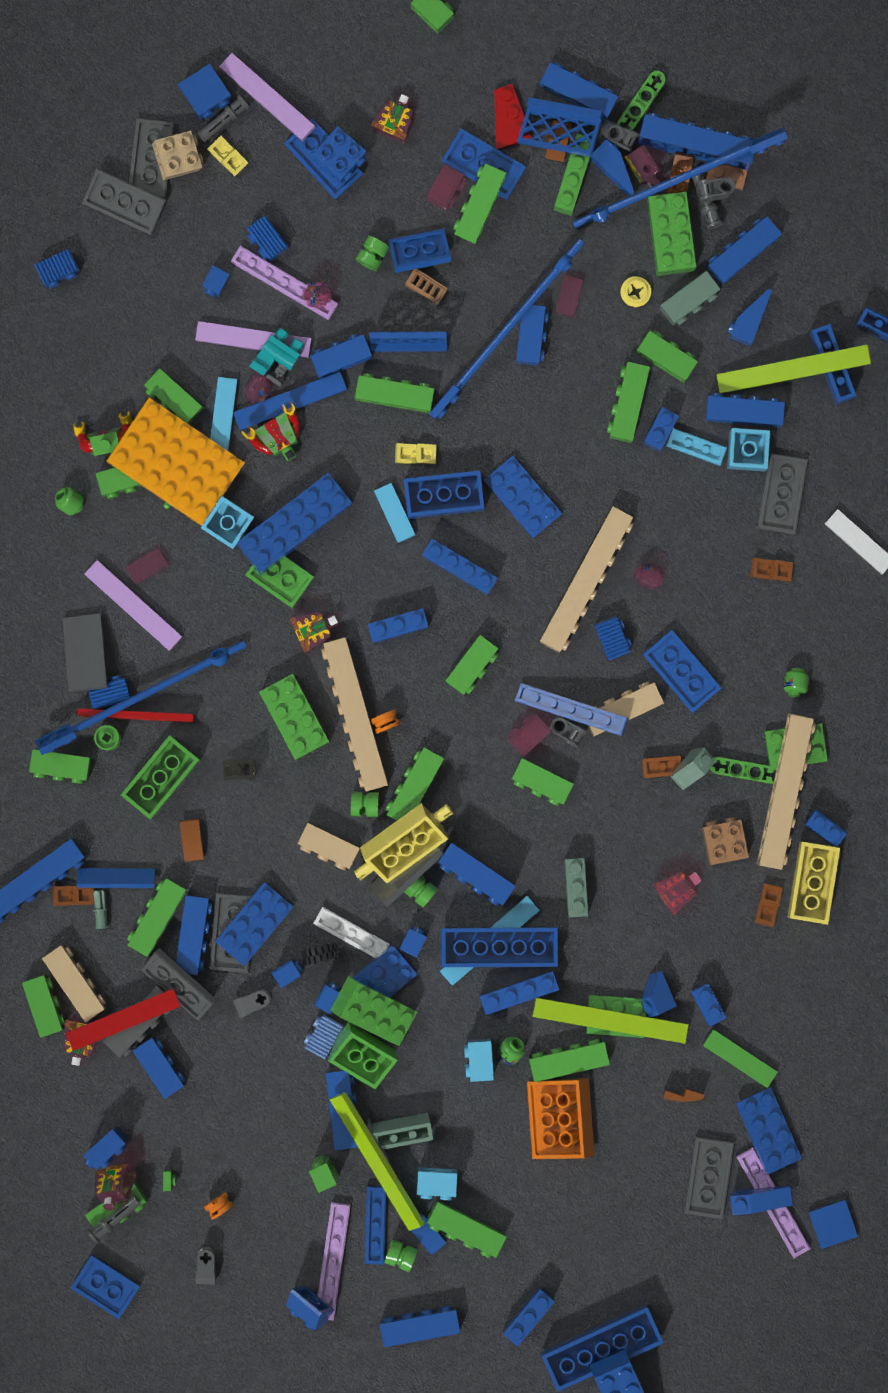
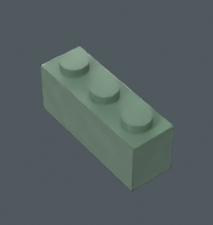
[660,271,720,326]
[564,858,588,917]
[371,1113,433,1150]

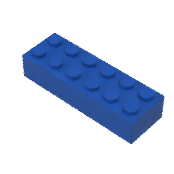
[637,113,754,172]
[237,473,352,576]
[440,927,558,967]
[541,1304,664,1392]

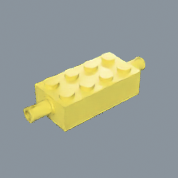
[354,803,454,883]

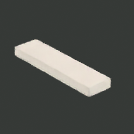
[825,509,888,575]
[313,907,390,958]

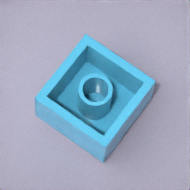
[727,428,770,471]
[201,496,255,549]
[464,1039,494,1082]
[417,1167,457,1200]

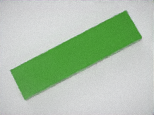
[703,1029,778,1088]

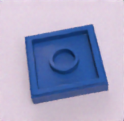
[808,1199,858,1249]

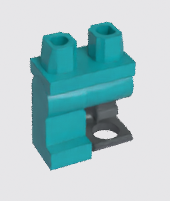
[249,328,304,387]

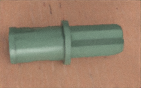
[93,890,108,929]

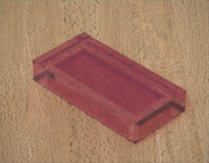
[555,275,583,318]
[126,548,168,585]

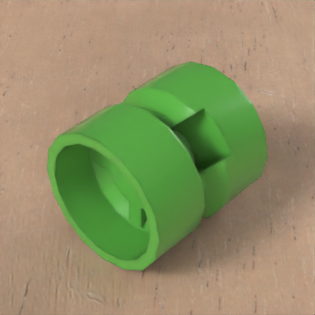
[355,236,390,271]
[94,725,122,751]
[351,791,379,817]
[404,875,438,908]
[384,1239,418,1272]

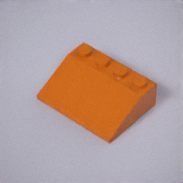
[527,1078,594,1159]

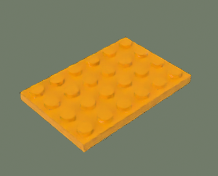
[106,398,244,526]

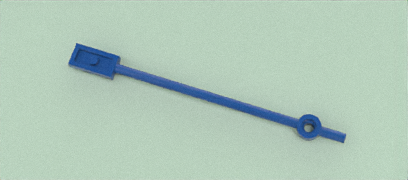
[573,127,788,228]
[429,239,585,420]
[34,641,247,755]

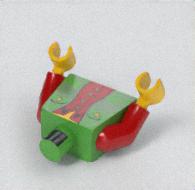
[242,401,300,461]
[73,411,133,456]

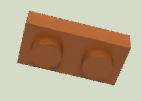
[642,756,681,778]

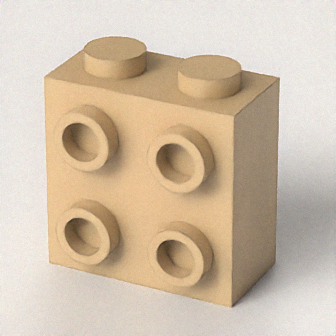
[152,131,203,181]

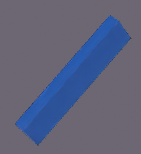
[77,868,155,888]
[365,1186,386,1265]

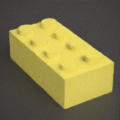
[787,842,840,924]

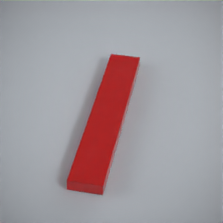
[78,709,195,723]
[66,988,181,1051]

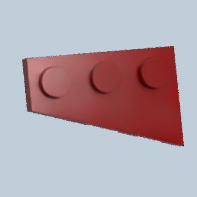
[494,84,532,150]

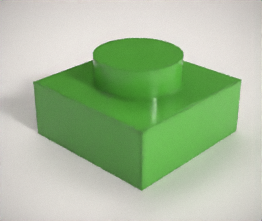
[163,1170,176,1191]

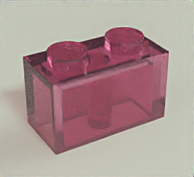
[426,164,466,212]
[508,714,551,757]

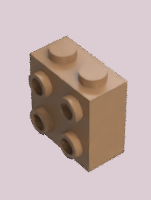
[702,817,749,865]

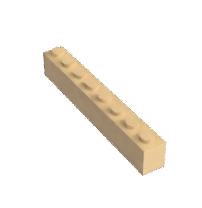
[540,507,634,653]
[321,637,388,792]
[757,713,815,870]

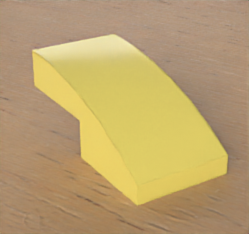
[207,136,248,176]
[395,443,436,464]

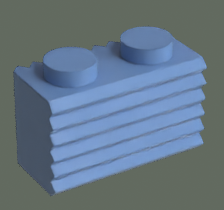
[303,1014,344,1059]

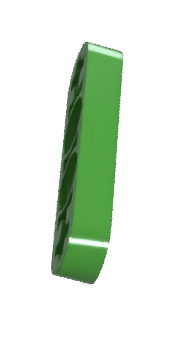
[617,71,665,130]
[710,757,776,784]

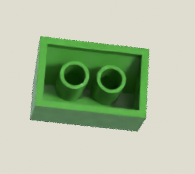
[328,1022,398,1089]

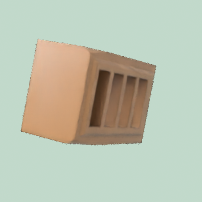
[405,269,448,305]

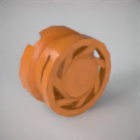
[371,709,401,734]
[204,1192,234,1220]

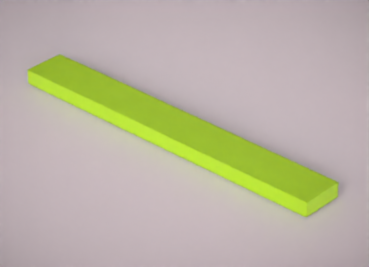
[717,345,871,393]
[533,998,688,1044]
[330,1092,425,1231]

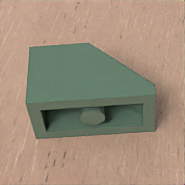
[670,748,716,790]

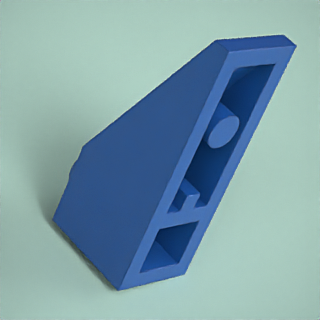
[590,139,634,197]
[728,289,772,346]
[730,1186,793,1215]

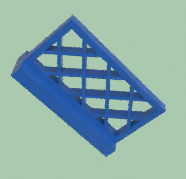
[517,97,604,157]
[369,332,447,352]

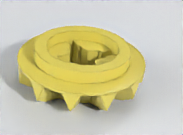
[620,277,651,307]

